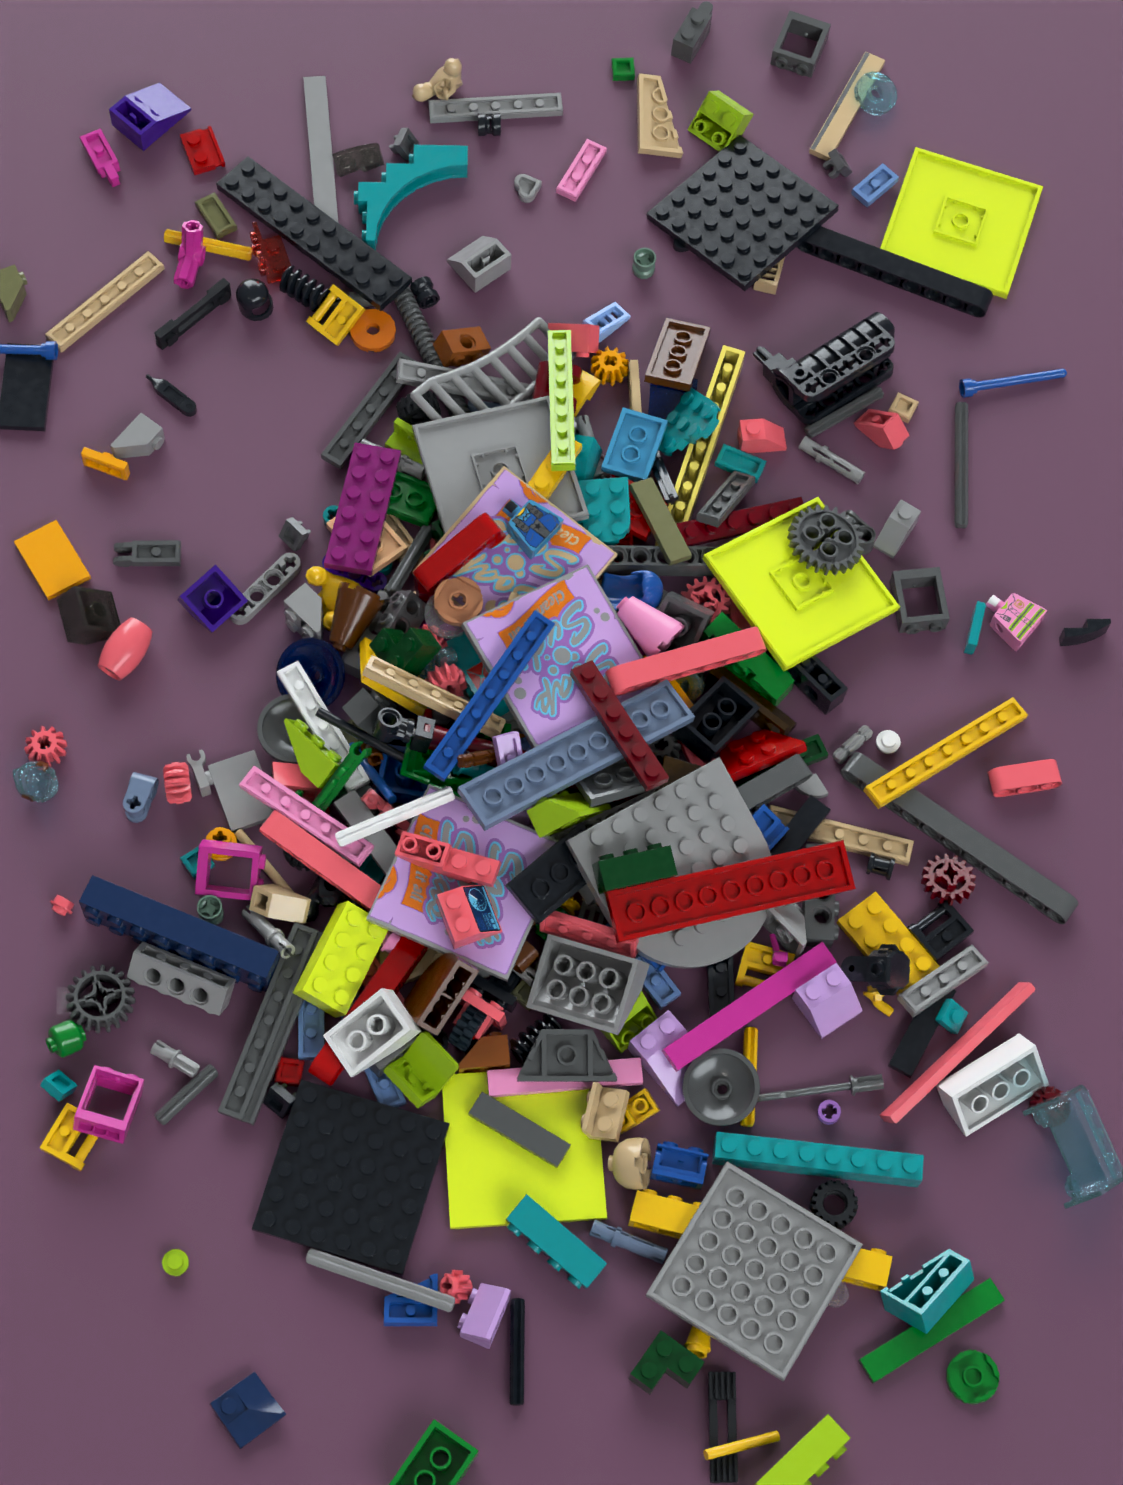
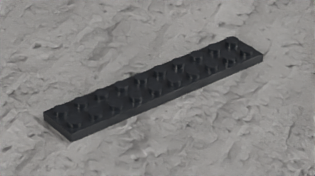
[216,156,412,311]

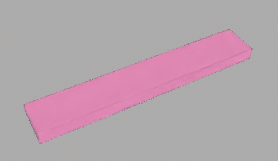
[239,766,374,867]
[487,1057,643,1098]

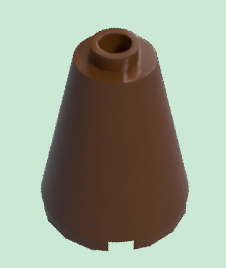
[329,582,385,653]

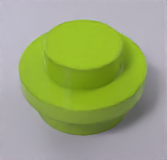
[162,1249,189,1276]

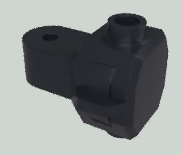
[841,944,910,996]

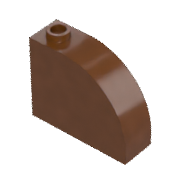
[403,953,479,1035]

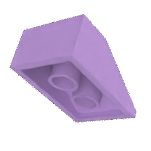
[628,1010,691,1107]

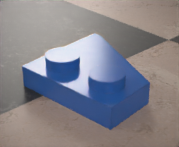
[384,1274,438,1326]

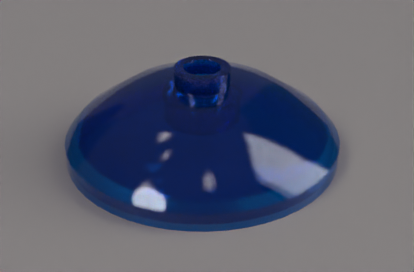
[276,638,345,707]

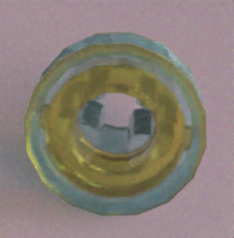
[676,674,705,701]

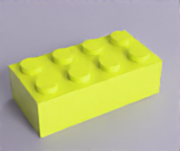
[293,901,388,1018]

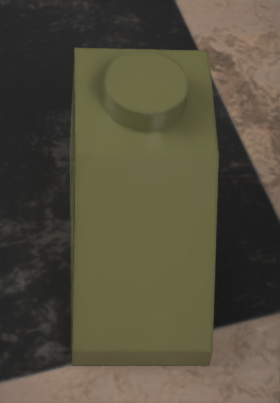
[0,264,28,322]

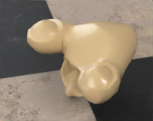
[412,58,463,102]

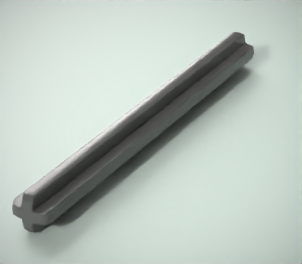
[955,402,968,529]

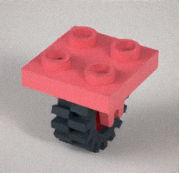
[448,987,507,1053]

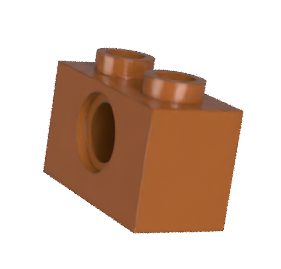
[433,326,491,367]

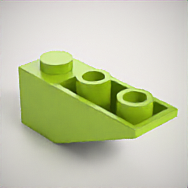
[284,718,342,789]

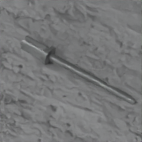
[758,1074,884,1102]

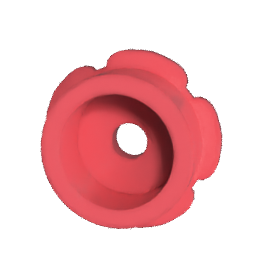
[50,895,75,917]

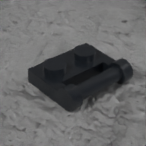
[907,900,974,962]

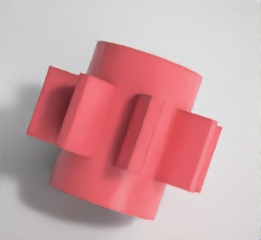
[440,1270,473,1304]

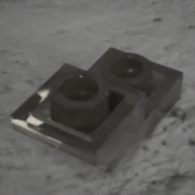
[332,143,384,177]

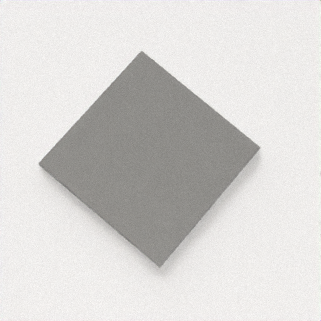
[412,396,589,534]

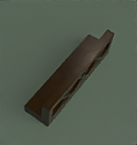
[706,666,797,736]

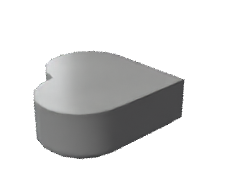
[514,174,542,203]

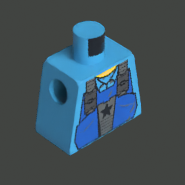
[502,500,564,560]

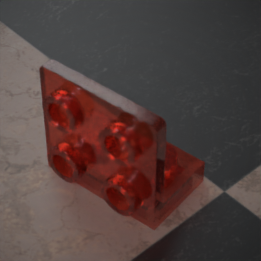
[249,222,294,284]

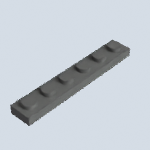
[321,352,417,470]

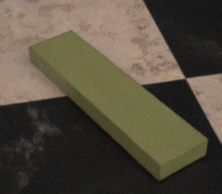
[629,477,692,566]

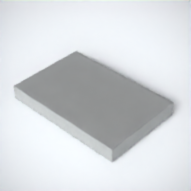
[208,750,274,833]

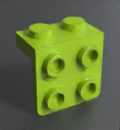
[383,1031,459,1108]

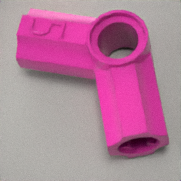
[174,220,206,289]

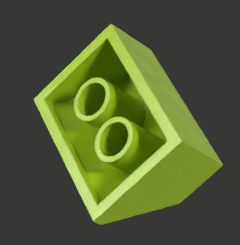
[527,791,611,838]

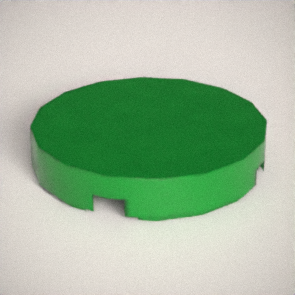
[946,1350,1000,1405]

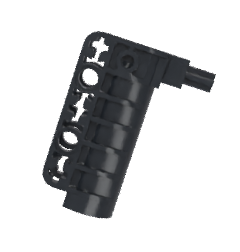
[753,312,895,425]

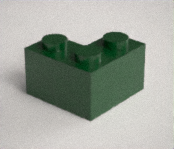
[369,627,442,677]
[628,1330,705,1395]

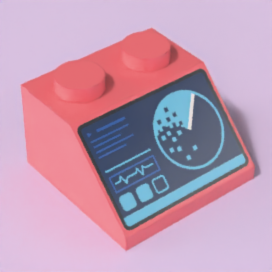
[436,885,502,949]

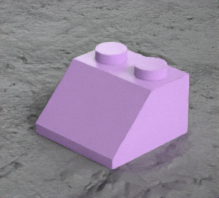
[792,963,863,1039]
[457,1283,511,1349]

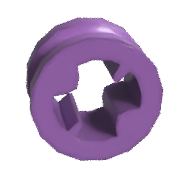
[817,1100,841,1125]

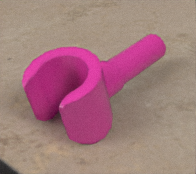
[769,933,788,967]

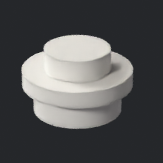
[876,730,901,754]

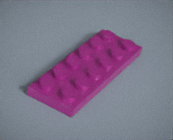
[324,443,401,576]

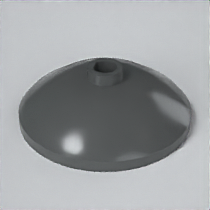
[257,694,313,764]
[683,1048,760,1126]

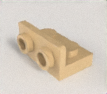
[581,1082,630,1142]

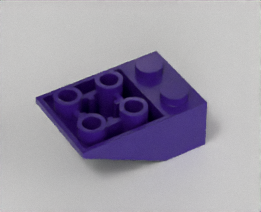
[109,83,191,151]

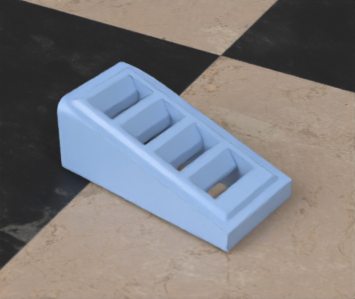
[582,302,631,343]

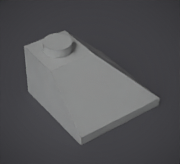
[763,903,807,959]

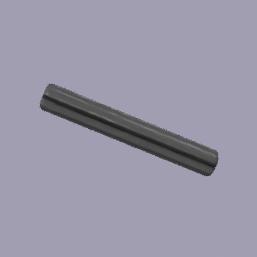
[804,386,884,438]
[385,525,432,597]

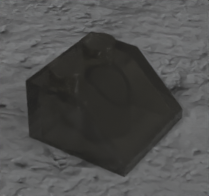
[57,586,121,645]

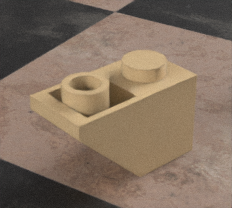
[249,884,311,924]

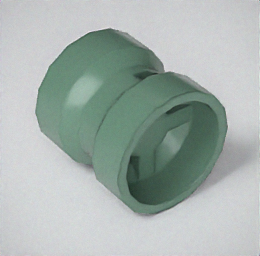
[632,248,656,279]
[197,895,224,925]

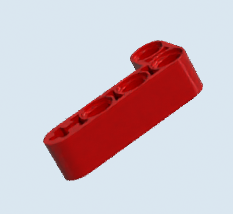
[413,513,506,593]

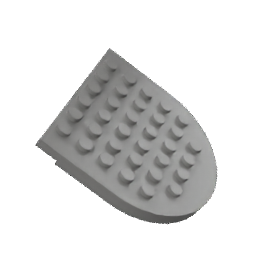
[565,757,771,969]

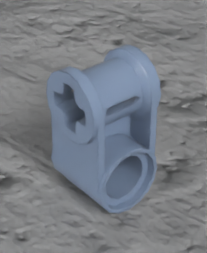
[123,772,159,823]

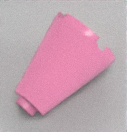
[616,596,685,657]

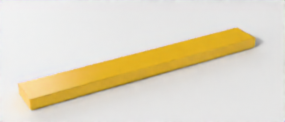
[863,697,1028,809]

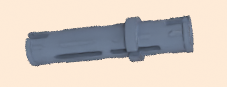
[589,1219,668,1264]

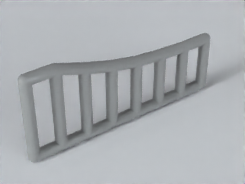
[410,317,575,421]

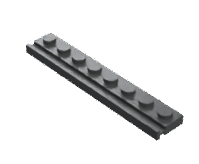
[218,922,323,1126]

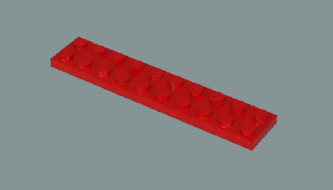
[605,840,856,943]

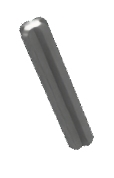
[154,1064,218,1125]

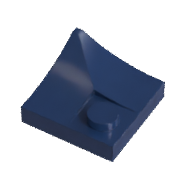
[209,1372,286,1449]

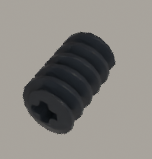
[279,265,330,312]
[510,1014,563,1066]

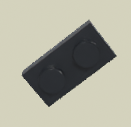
[469,974,517,1013]

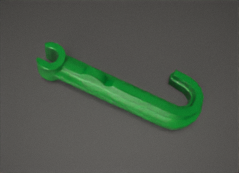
[295,741,372,812]

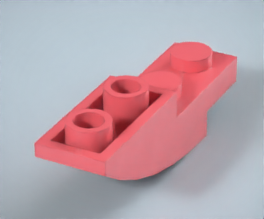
[394,831,501,887]

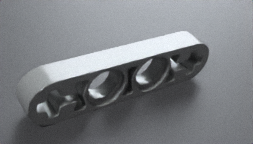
[230,552,301,625]

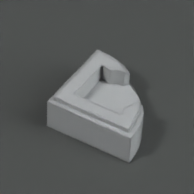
[795,773,828,799]

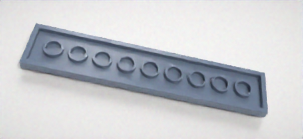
[457,679,695,831]

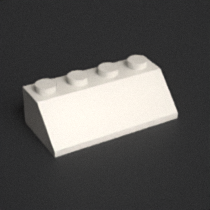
[936,1034,1049,1137]

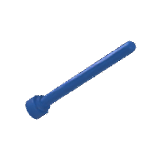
[0,341,58,360]
[959,369,1067,398]

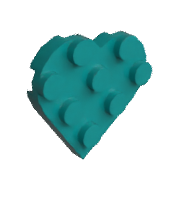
[659,388,721,456]
[577,477,631,545]

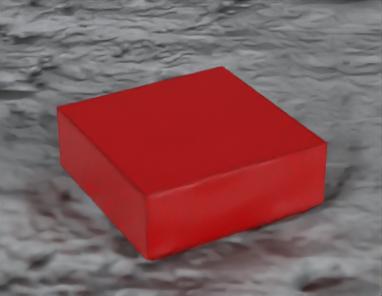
[274,1057,305,1087]

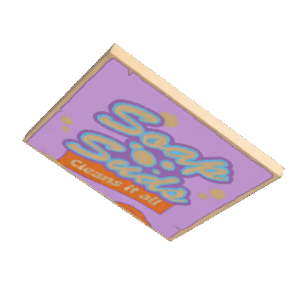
[412,466,618,614]

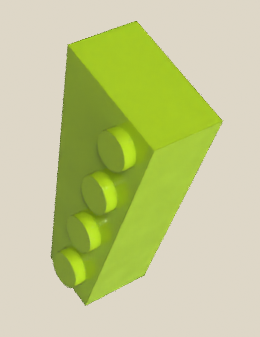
[755,1414,850,1485]

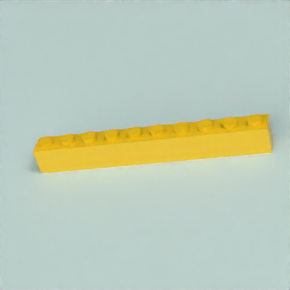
[628,1189,893,1291]

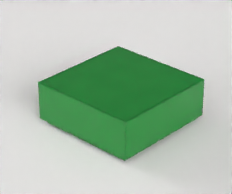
[611,57,635,81]

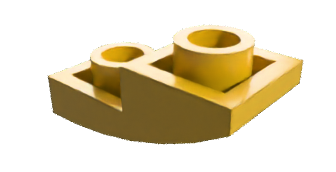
[573,370,601,418]
[620,1088,661,1135]

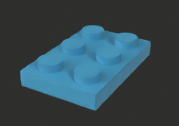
[601,407,668,482]

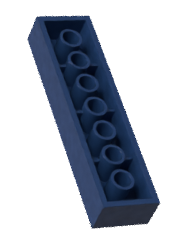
[79,875,280,993]

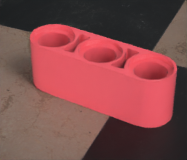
[988,759,1062,797]

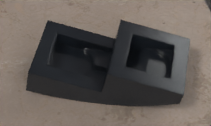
[1059,619,1111,646]

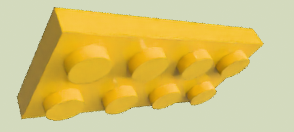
[837,891,940,995]

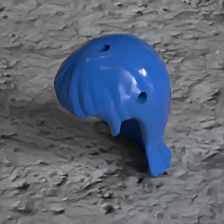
[601,570,663,611]

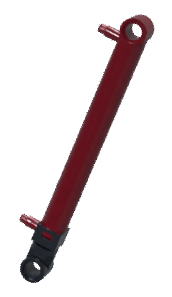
[372,707,638,806]

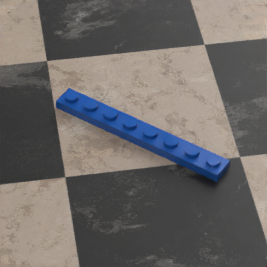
[423,610,555,782]

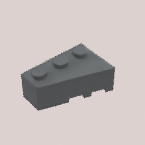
[342,687,407,746]

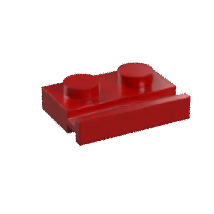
[180,126,225,176]

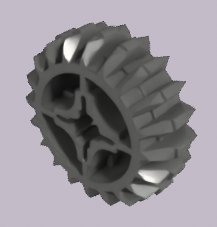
[65,964,136,1034]

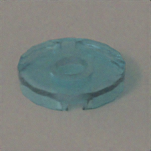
[854,71,897,116]

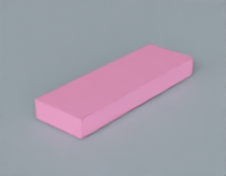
[556,139,607,202]

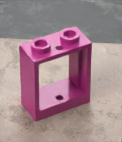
[195,839,266,901]
[73,1065,144,1144]

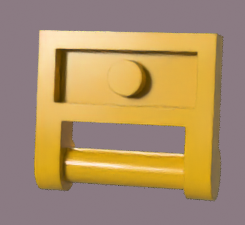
[306,284,366,346]
[735,942,795,988]
[40,1103,98,1171]

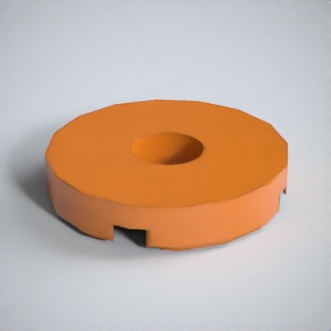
[350,309,396,352]

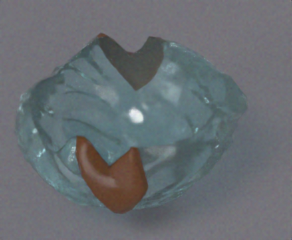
[13,761,59,803]

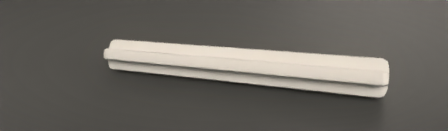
[335,786,455,846]

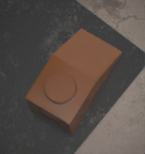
[458,1032,510,1073]

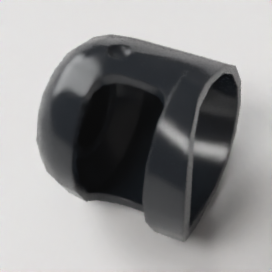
[236,278,274,321]

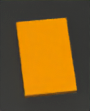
[14,520,91,601]

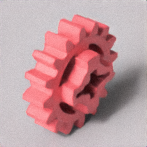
[681,576,732,623]

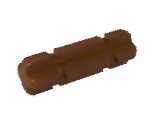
[457,749,496,768]

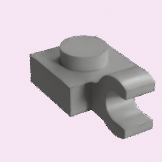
[186,749,214,797]

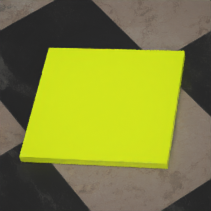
[880,147,1043,299]
[702,497,900,671]
[442,1072,607,1229]

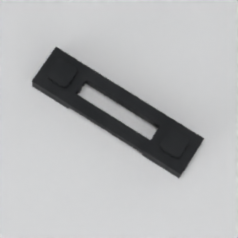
[154,278,231,350]
[708,1371,738,1483]

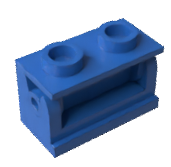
[650,1141,709,1190]

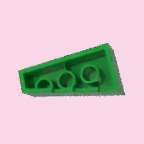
[701,612,795,707]

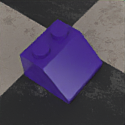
[177,564,248,633]

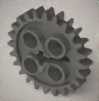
[787,504,865,576]

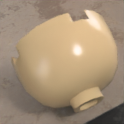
[608,1137,651,1190]

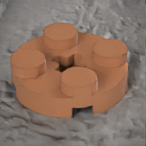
[434,576,483,627]

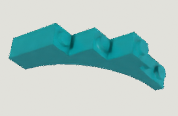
[354,145,468,251]

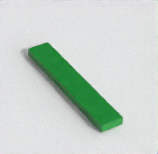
[858,1278,1005,1383]

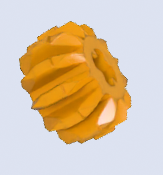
[590,346,629,387]

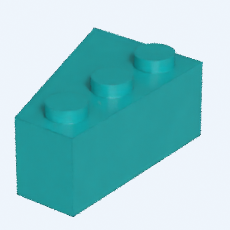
[880,1249,974,1334]

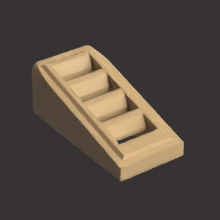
[753,257,785,295]

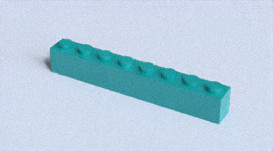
[712,1132,924,1187]

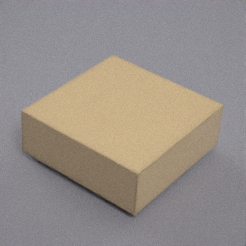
[888,392,919,423]

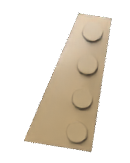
[637,73,683,158]

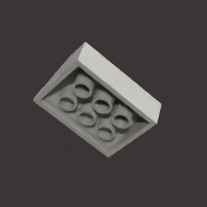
[526,934,650,1035]

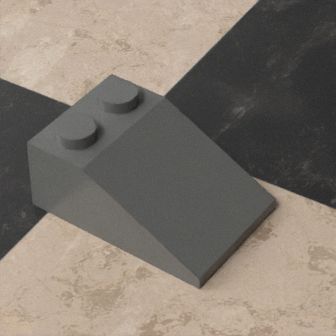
[659,591,715,681]

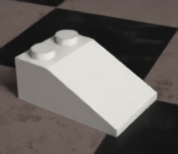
[323,988,421,1077]

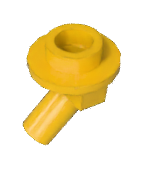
[863,985,894,1017]

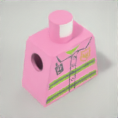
[986,593,1047,652]

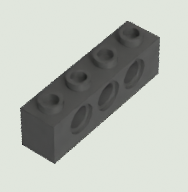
[802,843,839,948]

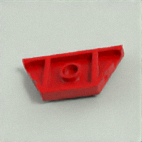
[720,729,807,782]

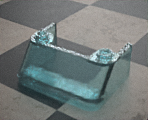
[1022,1085,1123,1209]

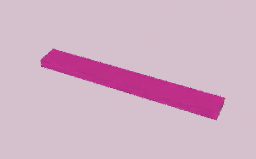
[662,942,837,1072]

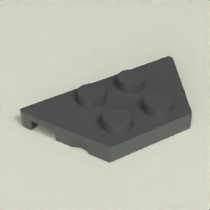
[517,1029,617,1082]

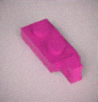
[80,129,121,187]

